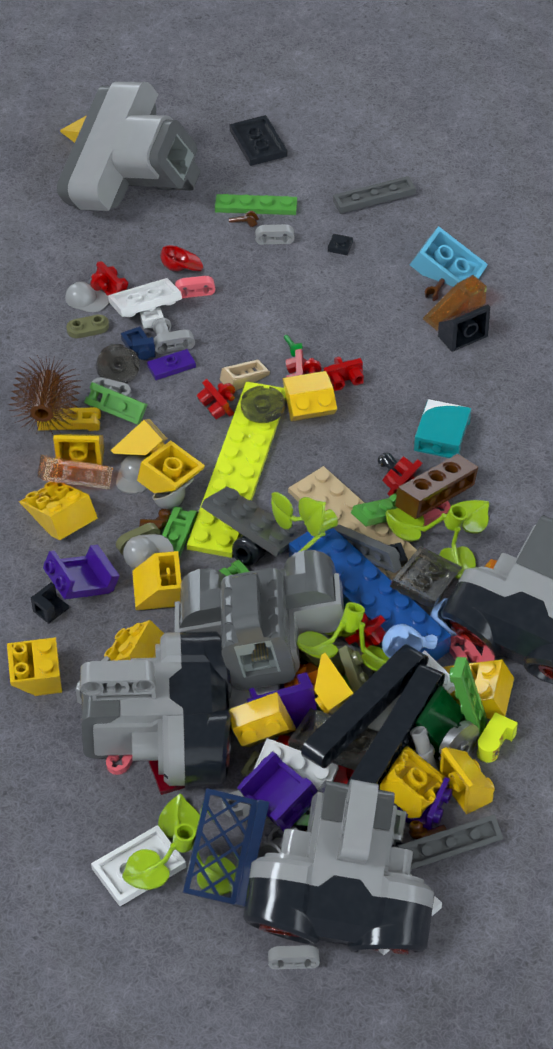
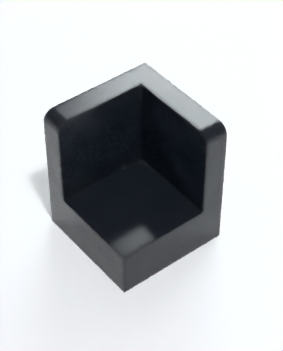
[31,582,69,624]

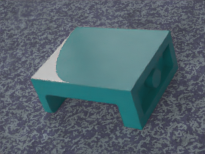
[414,399,471,458]

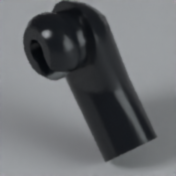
[378,453,399,474]

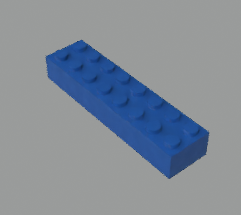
[289,528,451,661]

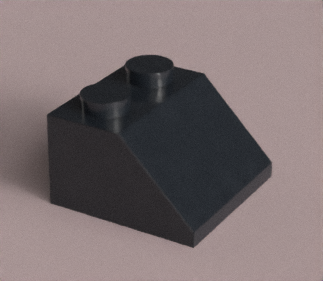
[438,304,491,352]

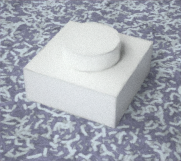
[140,307,164,329]

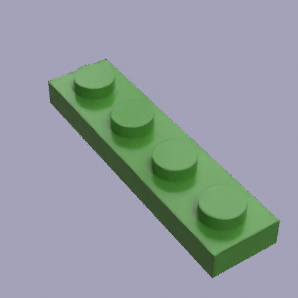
[215,194,297,215]
[449,657,488,739]

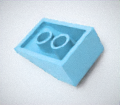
[409,226,488,292]

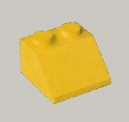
[283,371,337,421]
[111,419,168,455]
[53,434,105,469]
[137,440,205,493]
[314,653,354,715]
[230,692,296,747]
[440,747,495,815]

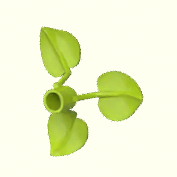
[271,492,338,552]
[386,500,489,579]
[297,602,390,671]
[122,794,237,895]

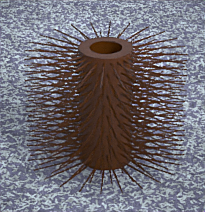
[8,355,81,436]

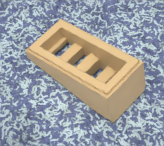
[220,360,270,391]

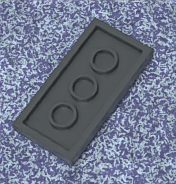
[201,487,302,557]

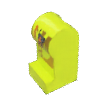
[477,712,518,763]

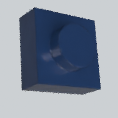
[121,326,148,353]
[132,337,155,360]

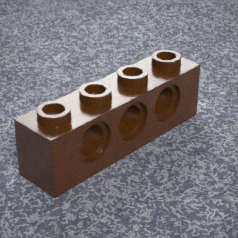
[395,454,478,519]

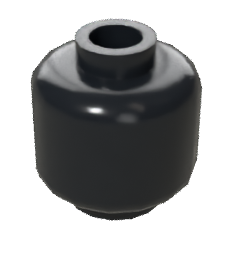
[232,535,266,566]

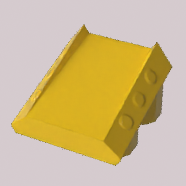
[380,747,445,818]

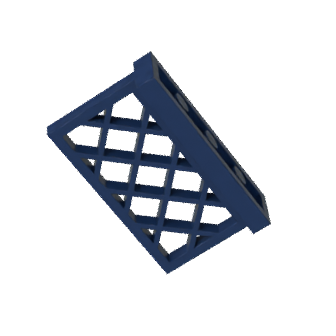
[182,788,269,908]

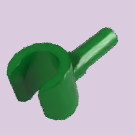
[284,335,303,357]

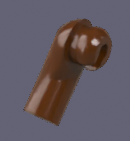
[139,509,171,530]

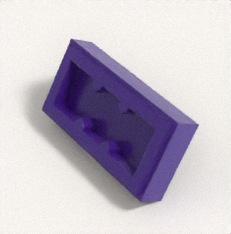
[147,349,196,380]

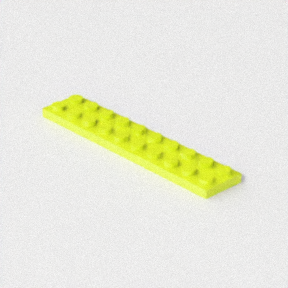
[187,381,286,558]

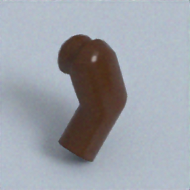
[409,820,447,840]

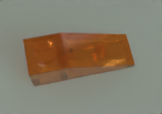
[423,275,487,331]
[37,454,113,489]

